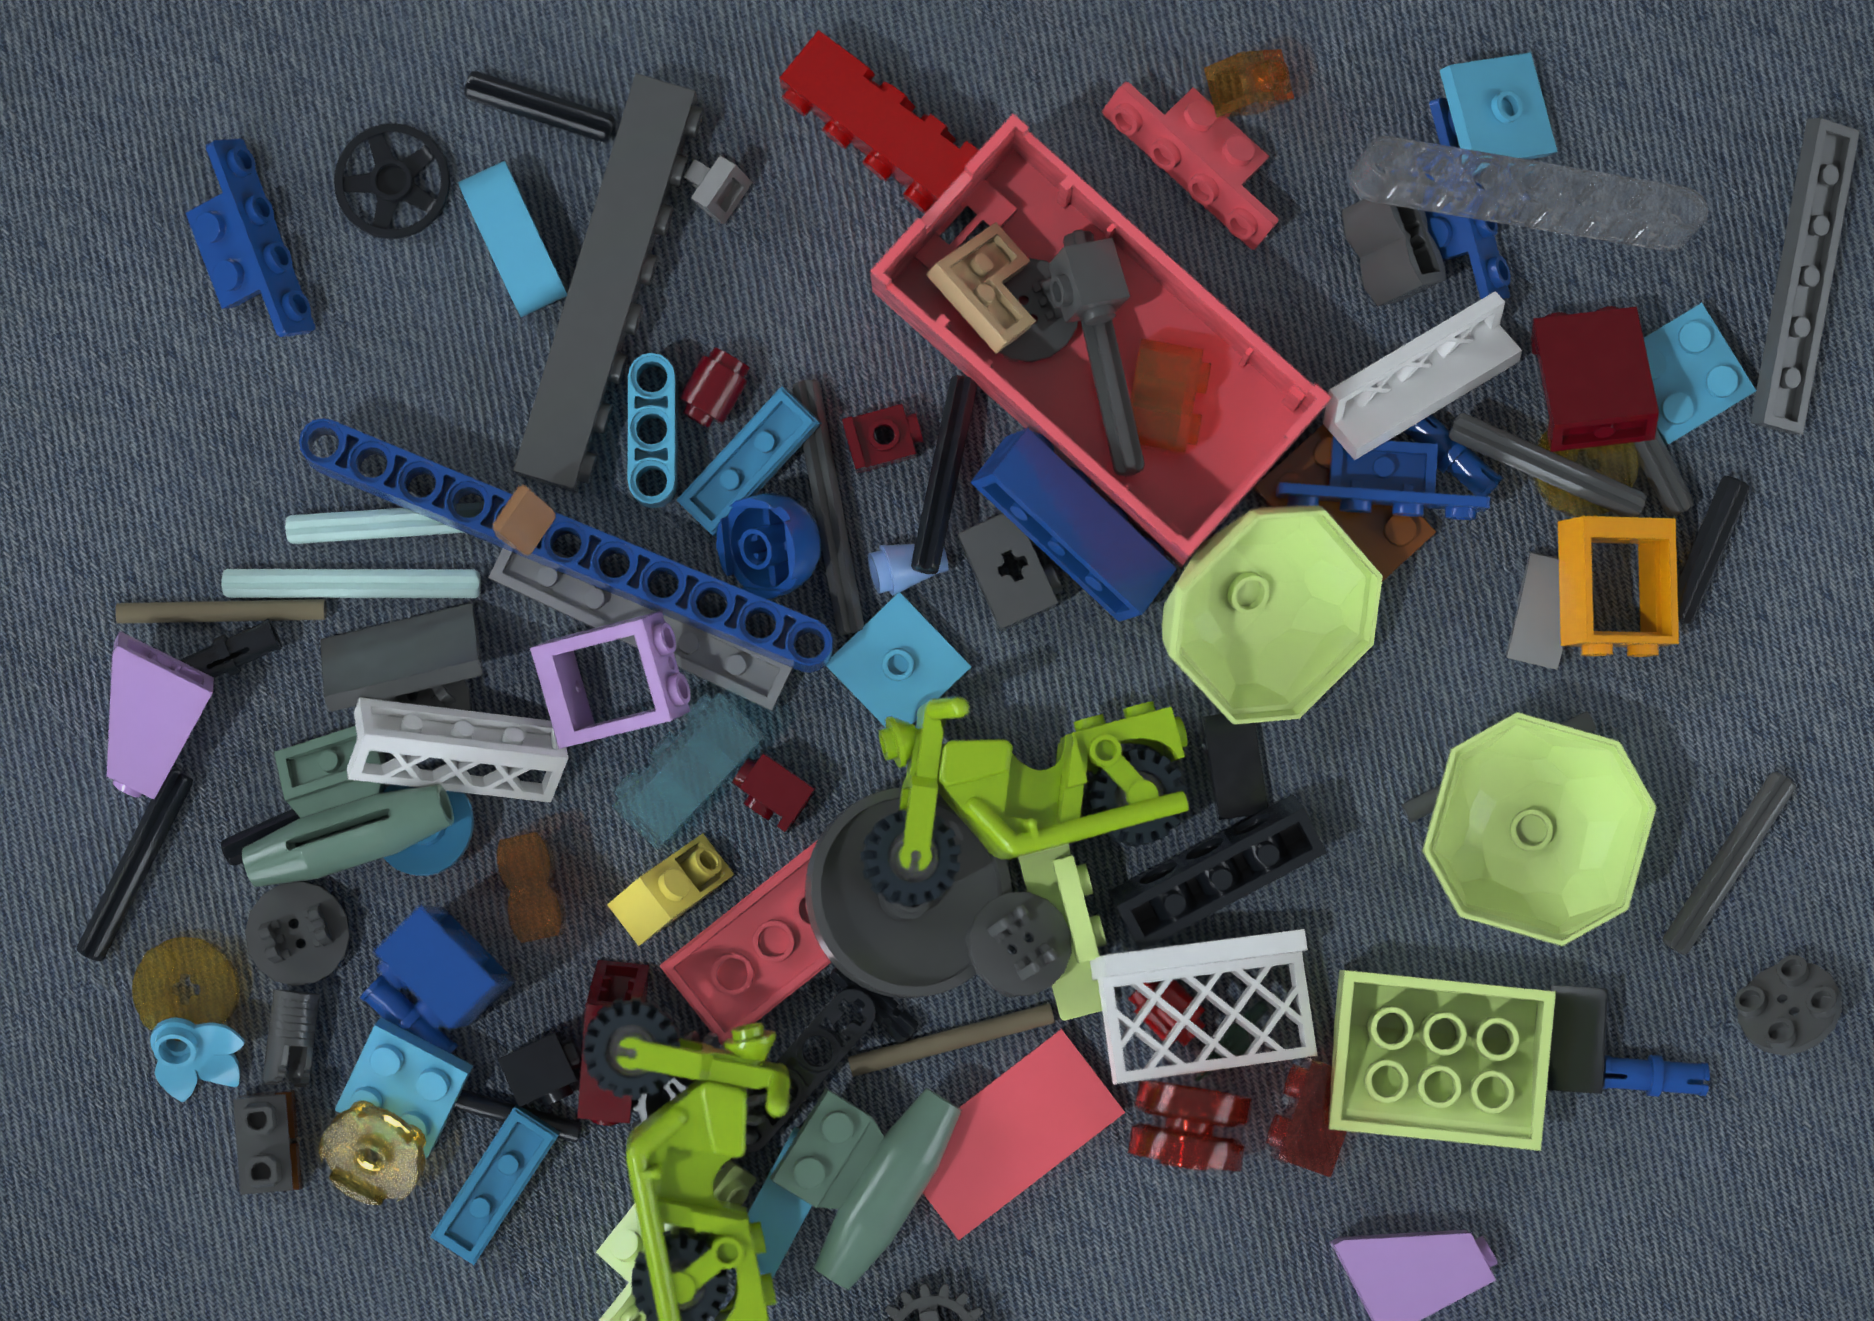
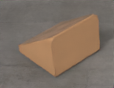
[492,485,556,556]

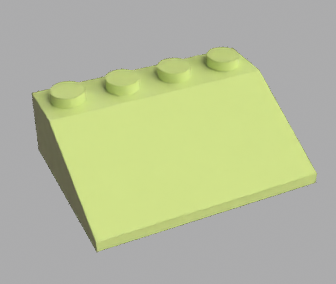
[1329,970,1556,1151]

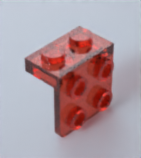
[1265,1057,1347,1178]

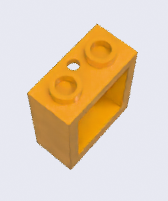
[1558,516,1679,657]

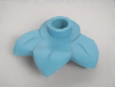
[150,1018,245,1102]

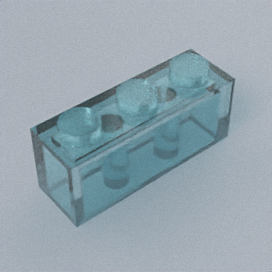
[611,692,767,851]

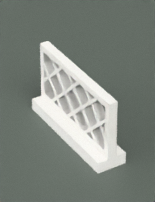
[1090,929,1318,1084]

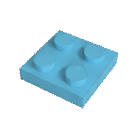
[1644,303,1756,446]
[335,1017,474,1158]

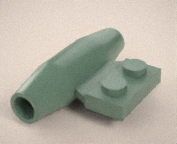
[242,726,454,887]
[770,1088,962,1290]

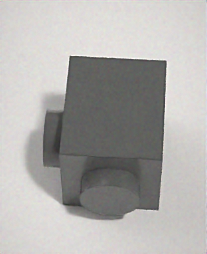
[1048,238,1130,326]

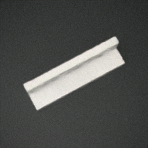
[1323,291,1522,460]
[347,697,568,803]

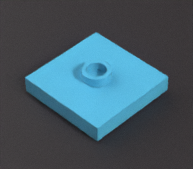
[1439,52,1558,170]
[826,592,972,728]

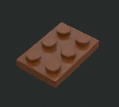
[1253,424,1436,582]

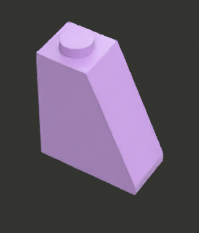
[107,631,214,799]
[1330,1230,1498,1321]

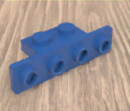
[1396,98,1511,300]
[186,139,316,337]
[1276,437,1490,520]

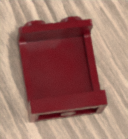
[1530,306,1659,452]

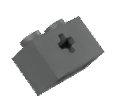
[958,513,1063,632]

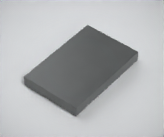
[320,603,483,712]

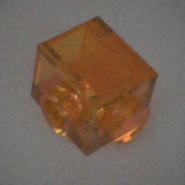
[1204,49,1295,118]

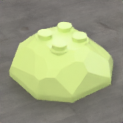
[1162,506,1383,725]
[1422,712,1656,946]

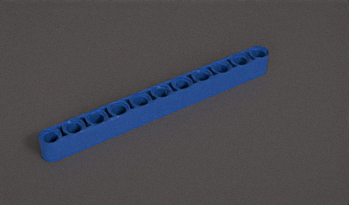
[299,418,833,673]

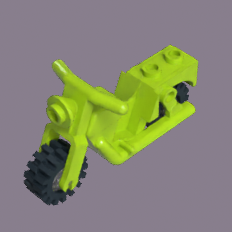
[860,697,1189,906]
[583,997,790,1321]

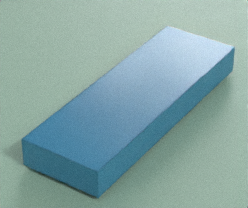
[677,386,822,537]
[430,1104,561,1265]

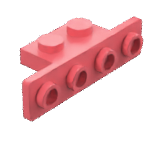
[1102,82,1278,250]

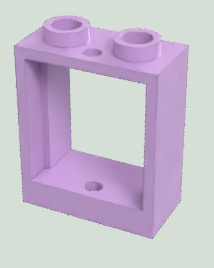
[530,611,690,749]

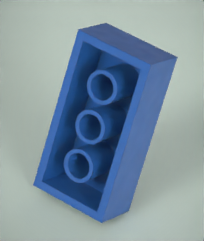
[373,906,516,1029]

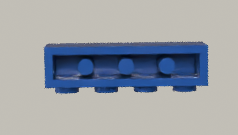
[970,428,1177,622]

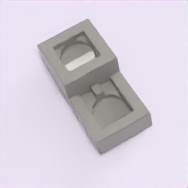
[1506,551,1564,670]

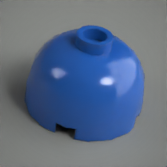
[716,493,821,599]

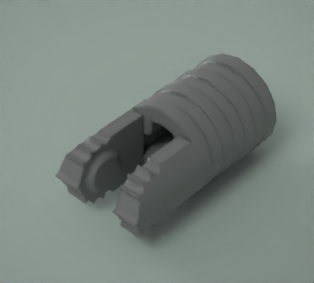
[262,989,320,1087]

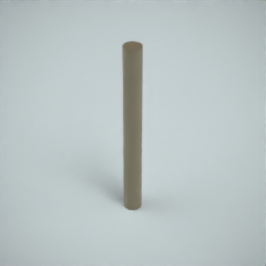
[116,599,327,624]
[848,1003,1055,1077]

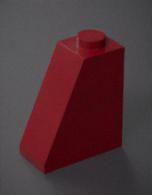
[577,960,650,1126]

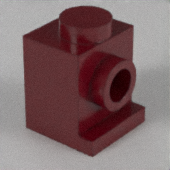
[842,404,924,474]
[732,754,816,833]

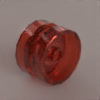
[1127,1080,1253,1172]

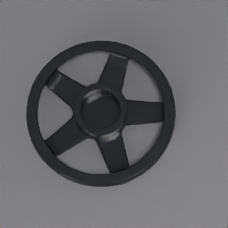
[334,123,451,239]

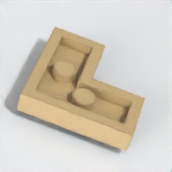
[926,222,1036,353]

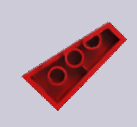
[779,30,979,214]

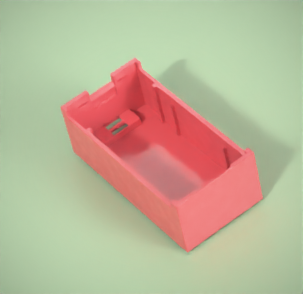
[870,114,1332,568]

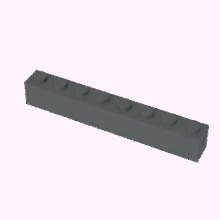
[513,73,704,493]

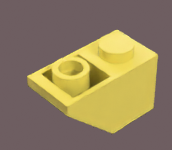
[607,833,735,946]

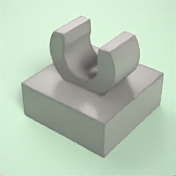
[683,155,753,225]

